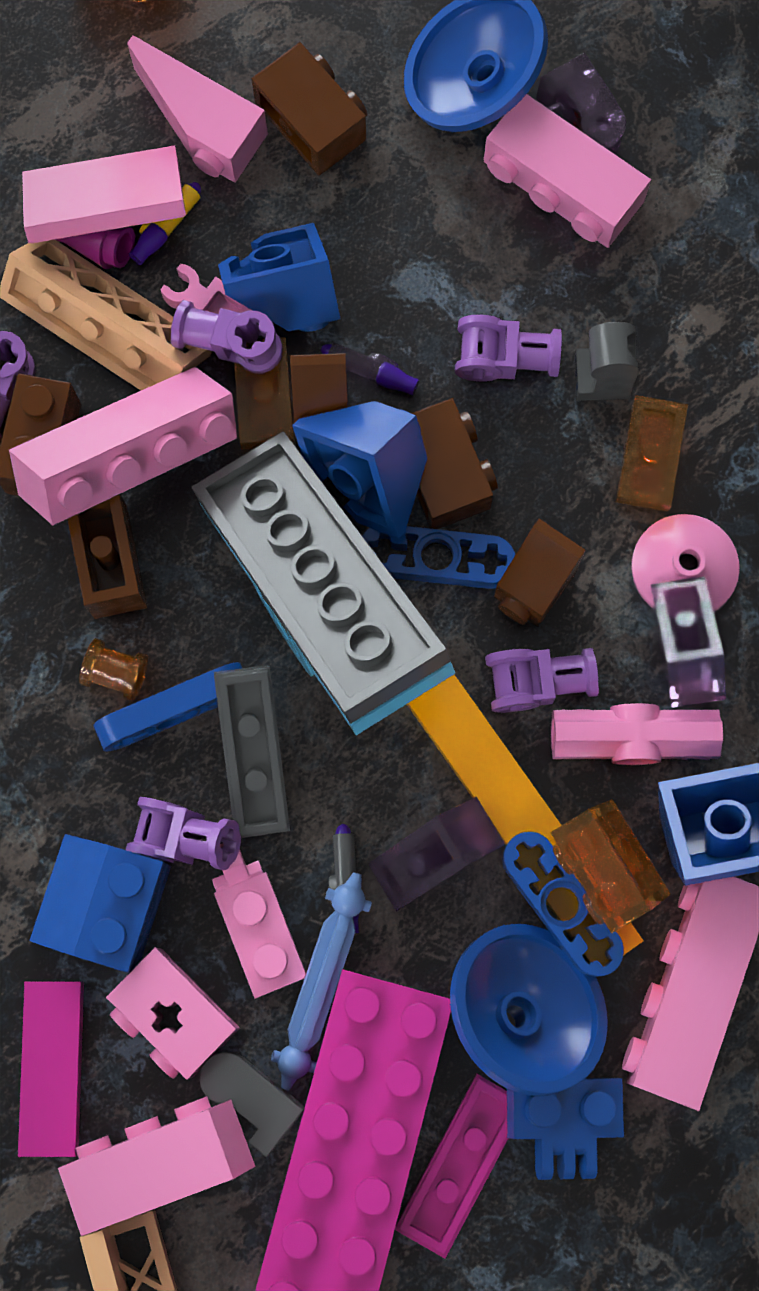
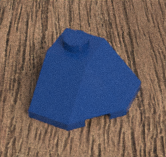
[218,223,340,332]
[292,401,427,539]

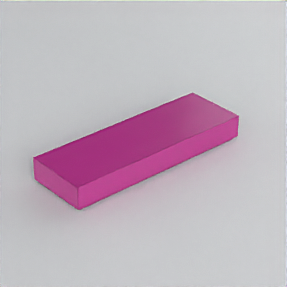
[18,982,84,1157]
[395,1073,509,1259]

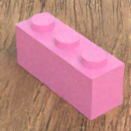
[484,94,651,248]
[58,1096,256,1236]

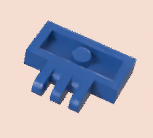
[507,1078,624,1180]

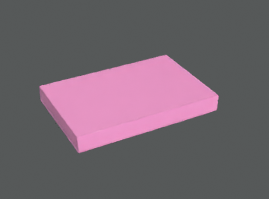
[22,145,186,244]

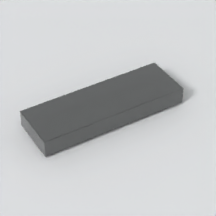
[213,665,290,838]

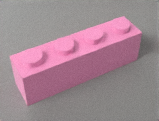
[9,367,237,526]
[622,877,759,1111]

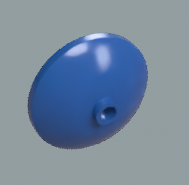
[404,0,548,132]
[450,924,608,1096]

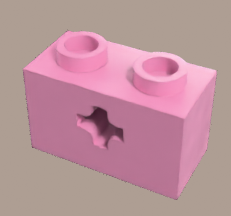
[106,947,240,1080]

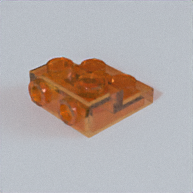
[550,799,671,934]

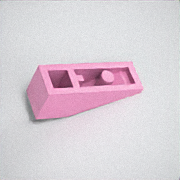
[127,35,268,183]

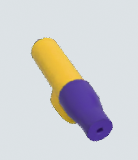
[129,182,201,265]

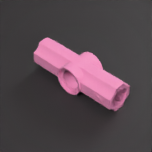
[551,703,723,765]

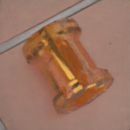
[79,638,148,702]

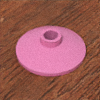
[631,514,739,620]

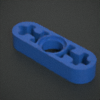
[362,526,515,589]
[93,662,243,752]
[502,832,624,977]

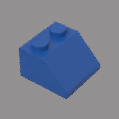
[658,763,759,886]
[30,834,171,973]

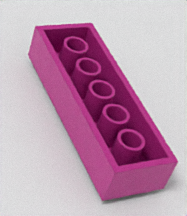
[255,969,451,1291]

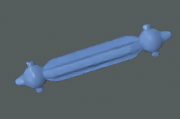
[271,872,372,1090]

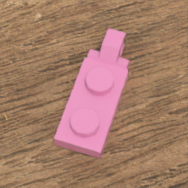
[212,843,306,999]

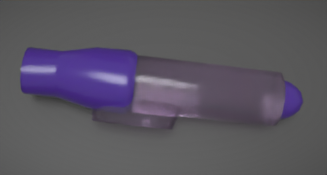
[321,342,419,396]

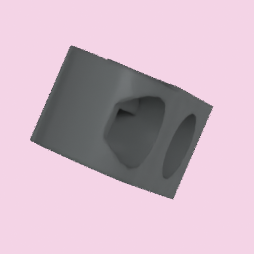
[574,322,639,401]
[200,1052,305,1157]

